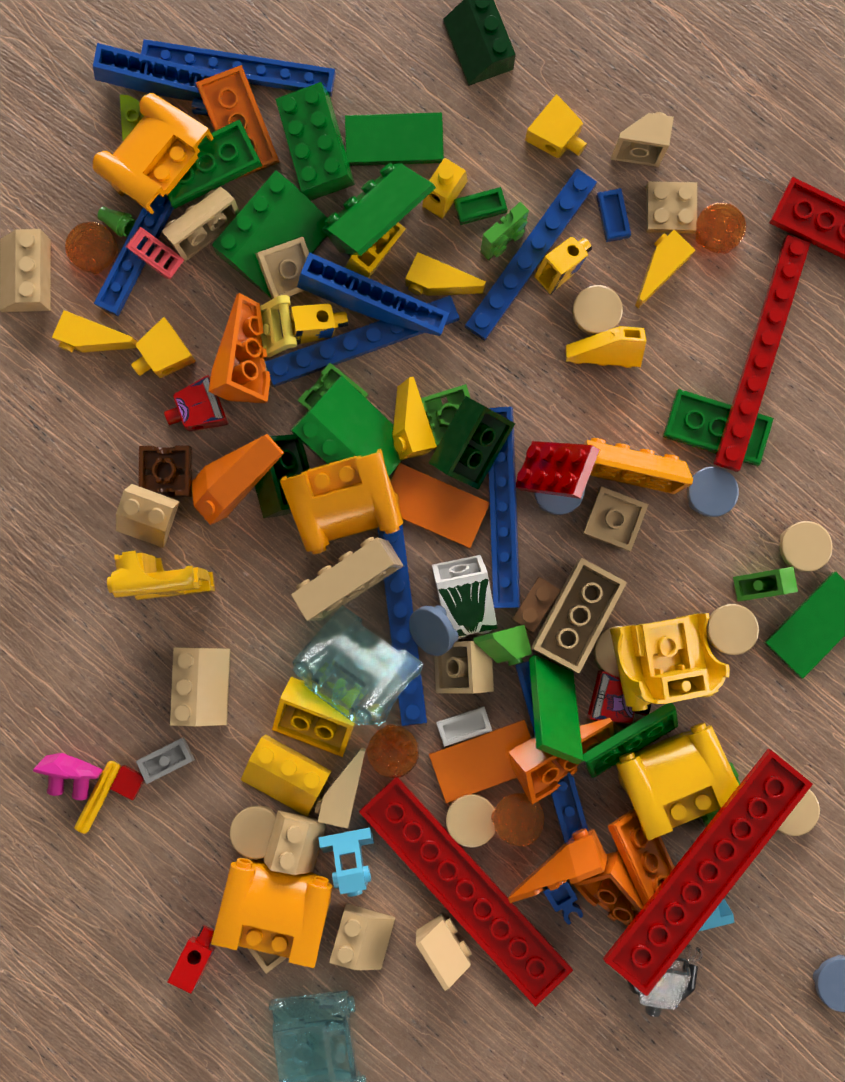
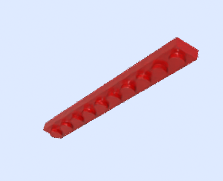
[713,235,811,472]

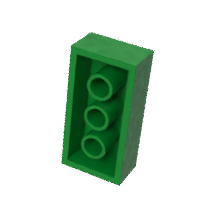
[275,82,355,201]

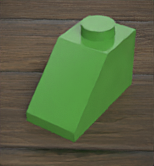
[733,567,798,602]
[473,625,532,666]

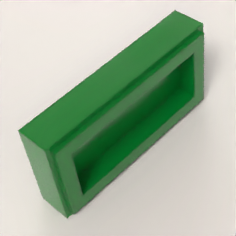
[454,187,508,225]

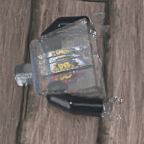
[627,944,703,1017]

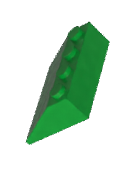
[322,163,436,256]
[212,170,327,299]
[290,375,402,476]

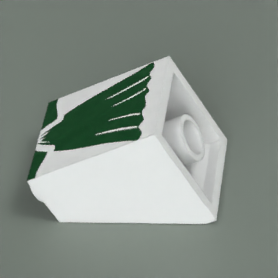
[432,555,498,639]

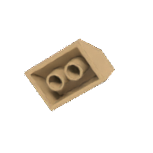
[162,186,240,262]
[0,229,51,312]
[170,647,230,726]

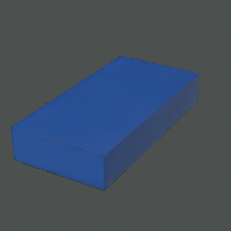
[596,188,631,242]

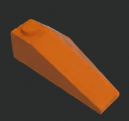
[208,293,271,404]
[192,434,284,525]
[508,718,614,805]
[508,828,608,903]
[573,851,644,926]

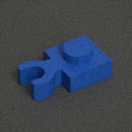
[543,880,583,925]

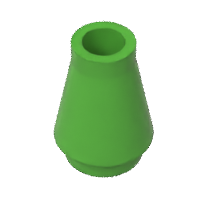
[97,206,136,237]

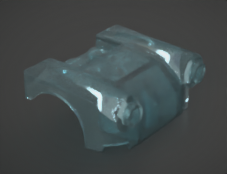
[292,605,424,726]
[269,990,367,1082]

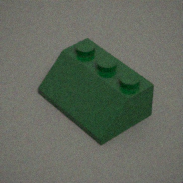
[443,0,516,86]
[429,396,515,490]
[255,434,310,518]

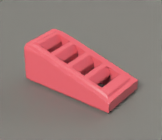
[126,227,184,279]

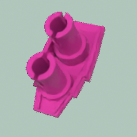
[33,753,103,800]

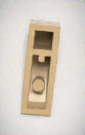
[315,748,366,829]

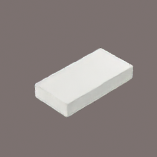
[436,706,492,747]

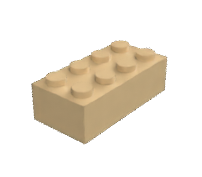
[291,537,404,621]
[531,558,627,673]

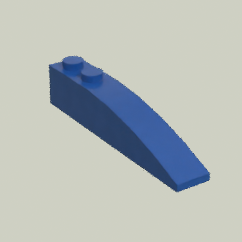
[93,43,217,101]
[297,252,449,336]

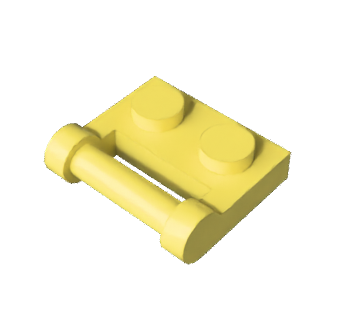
[260,295,297,358]

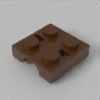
[139,445,192,497]

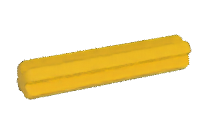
[74,761,121,834]

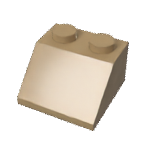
[611,112,674,167]
[116,484,180,548]
[434,641,494,694]
[264,810,326,875]
[329,903,395,970]
[416,914,472,991]

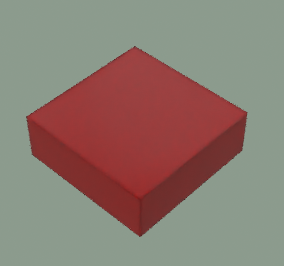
[110,765,144,801]

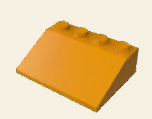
[584,438,693,494]

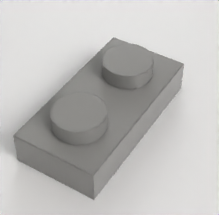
[136,737,195,784]

